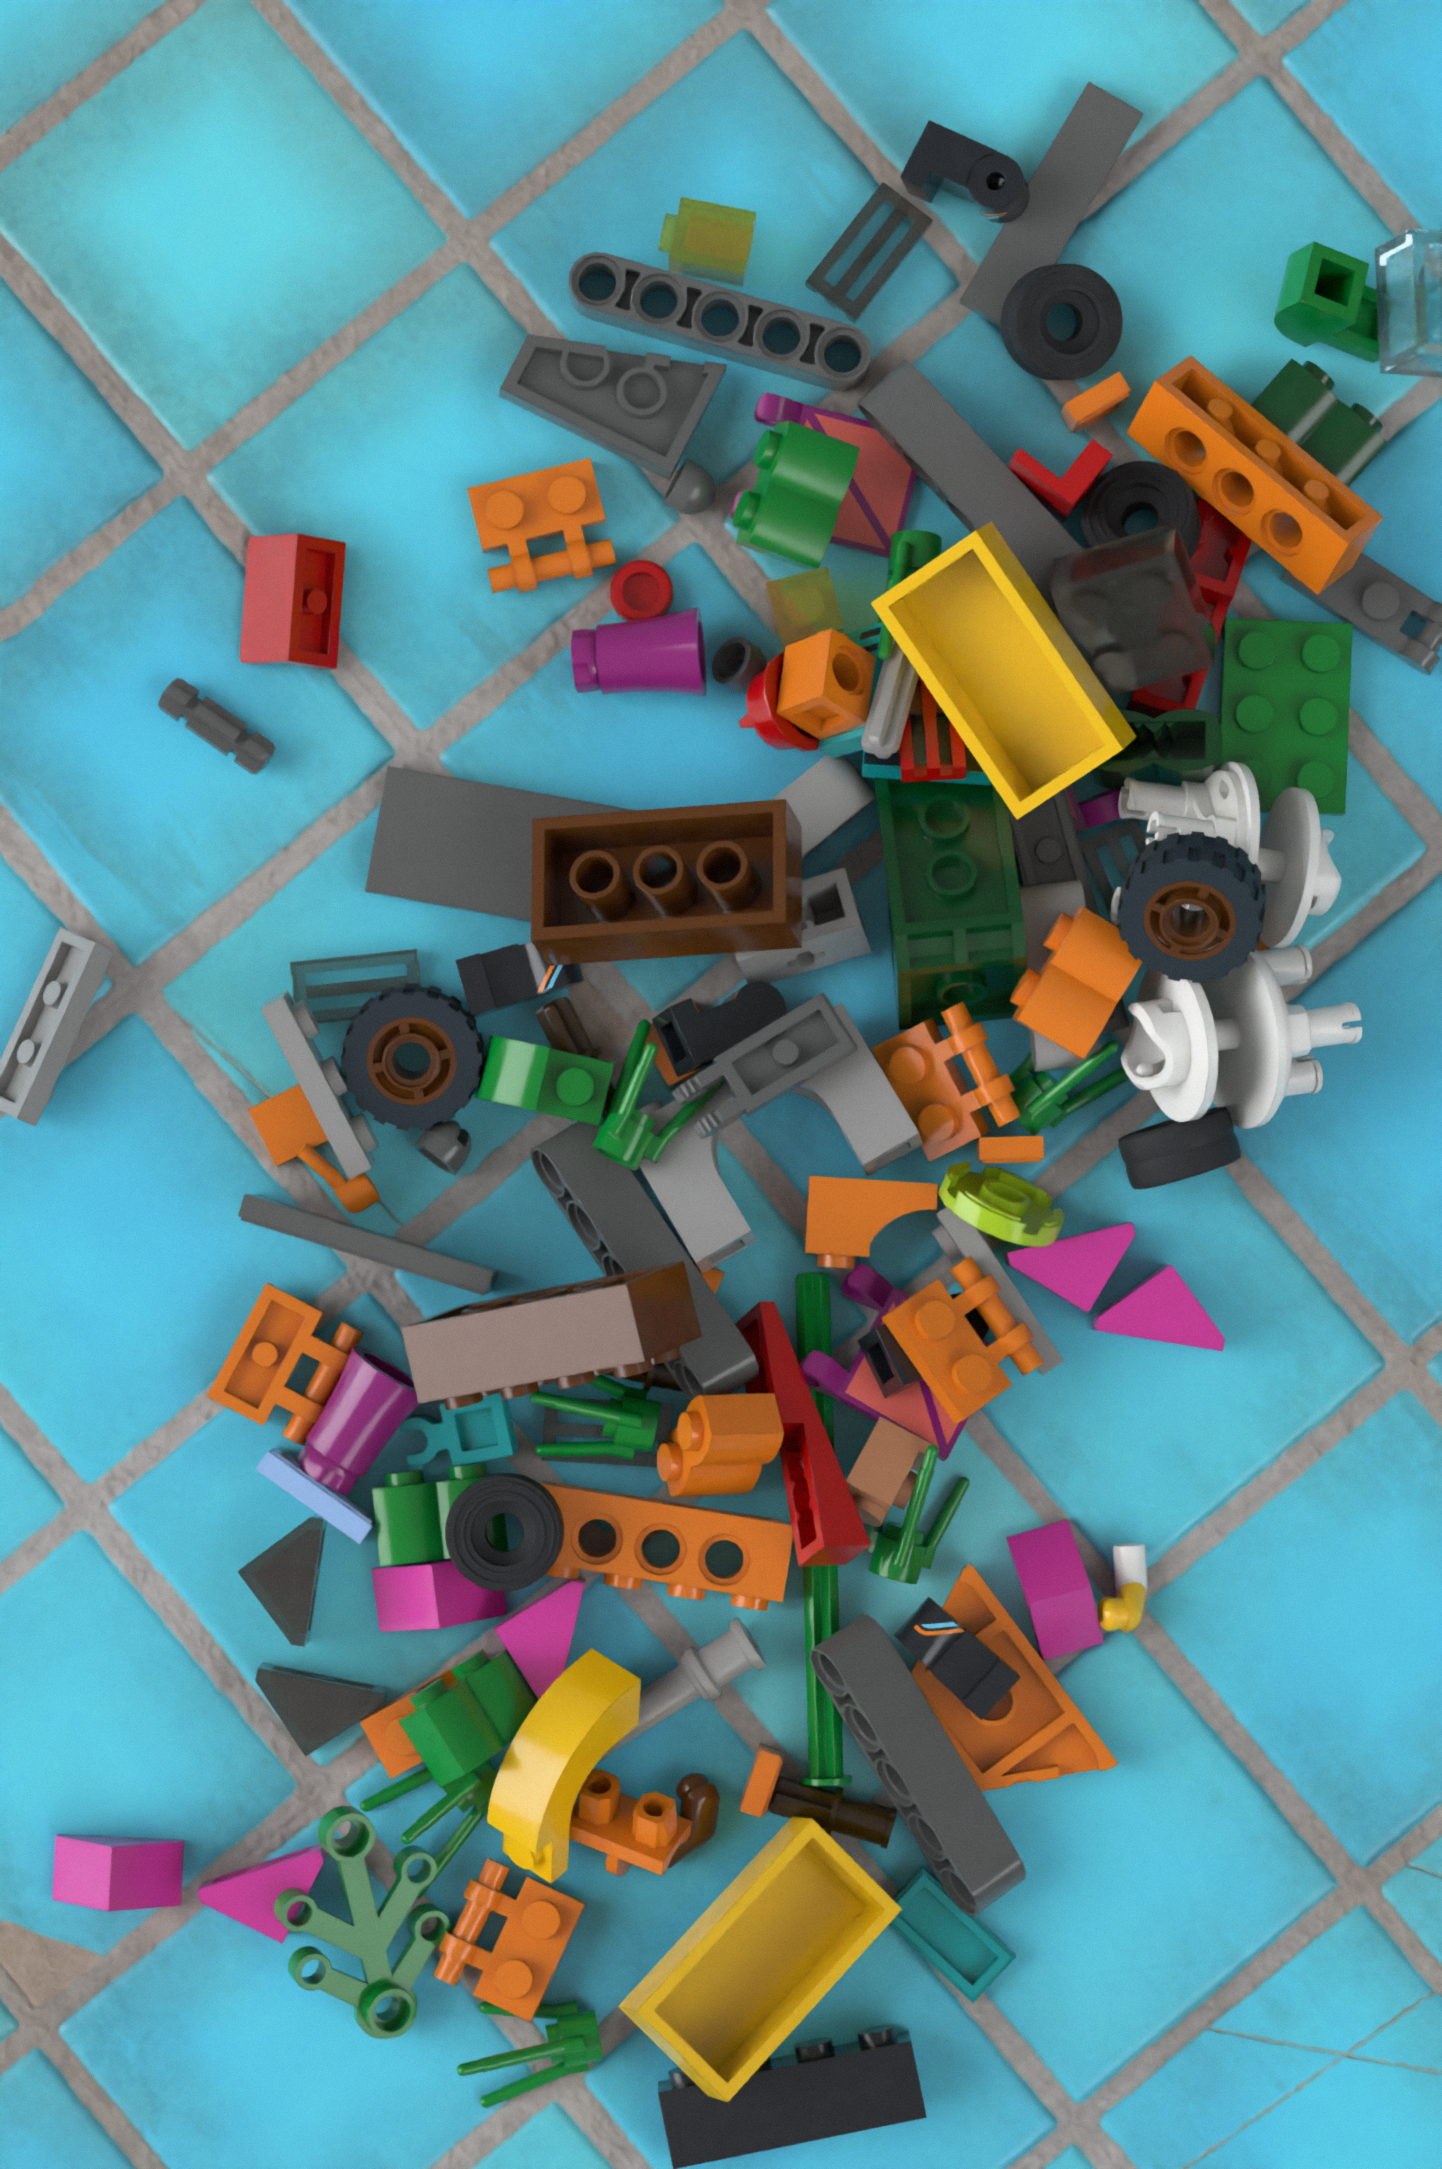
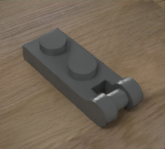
[1280,553,1442,675]

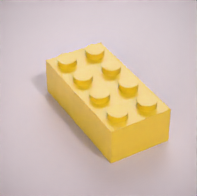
[871,521,1137,819]
[618,1817,902,2102]

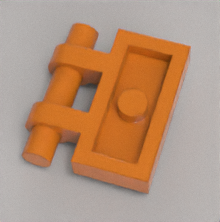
[467,458,617,594]
[871,1001,1021,1162]
[881,1255,1044,1425]
[207,1282,364,1446]
[433,1857,587,2022]

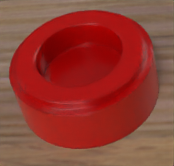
[610,560,673,622]

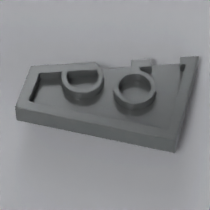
[499,334,727,481]

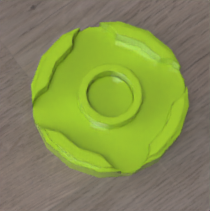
[938,1161,1065,1247]

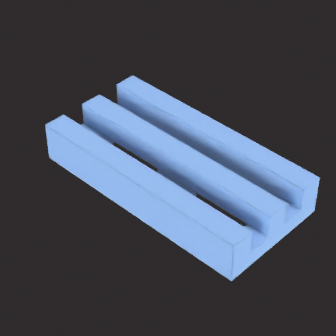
[255,1448,376,1544]

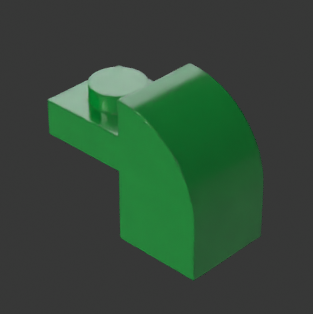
[1274,241,1398,363]
[476,1035,614,1126]

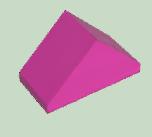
[1004,1222,1135,1313]
[1091,1264,1225,1351]
[1006,1519,1104,1660]
[371,1559,507,1632]
[494,1577,586,1700]
[52,1834,185,1912]
[197,1843,328,1944]

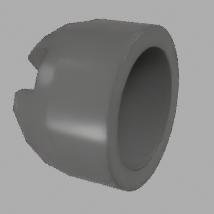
[663,459,716,515]
[712,637,768,693]
[414,1120,471,1175]

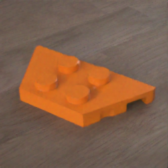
[910,1563,1118,1792]

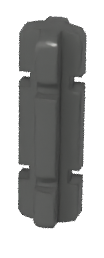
[158,678,275,775]

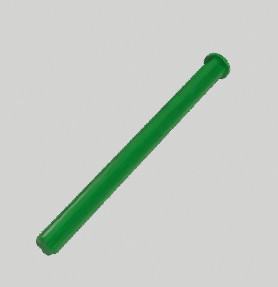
[795,1272,852,1786]

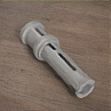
[600,1617,768,1761]

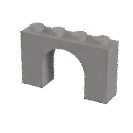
[639,1003,923,1273]

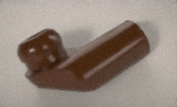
[668,1773,720,1869]

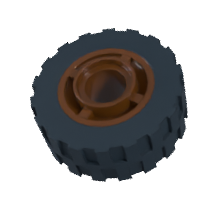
[1117,831,1267,983]
[341,983,484,1130]

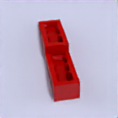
[1125,496,1252,719]
[735,1301,871,1567]

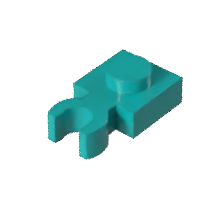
[399,1393,519,1466]

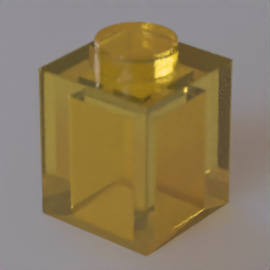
[659,197,756,286]
[765,566,844,653]

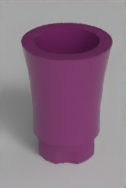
[571,607,707,696]
[296,1346,419,1495]

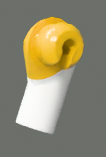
[1097,1543,1147,1633]

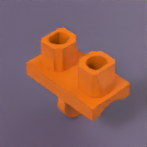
[569,1769,692,1877]

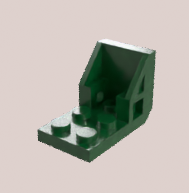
[873,778,1027,1030]

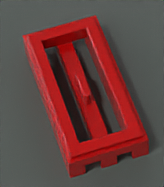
[899,676,966,782]

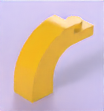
[487,1648,641,1884]

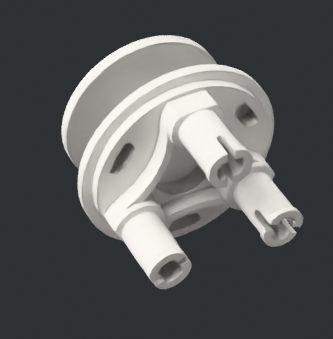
[1110,762,1341,948]
[1121,944,1362,1129]

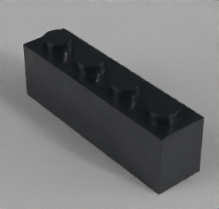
[658,2025,927,2169]

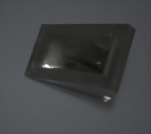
[237,1513,327,1647]
[255,1662,388,1757]

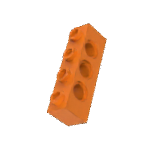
[1126,355,1383,595]
[541,1480,793,1611]

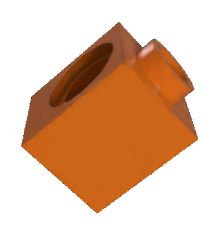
[776,628,876,740]

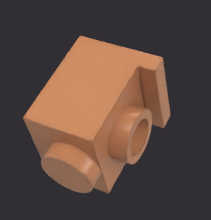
[846,1416,933,1527]

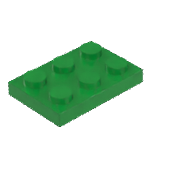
[1219,618,1353,816]

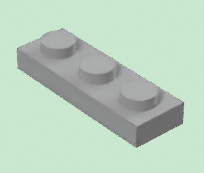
[0,927,114,1126]
[261,990,379,1180]
[931,1206,1064,1375]

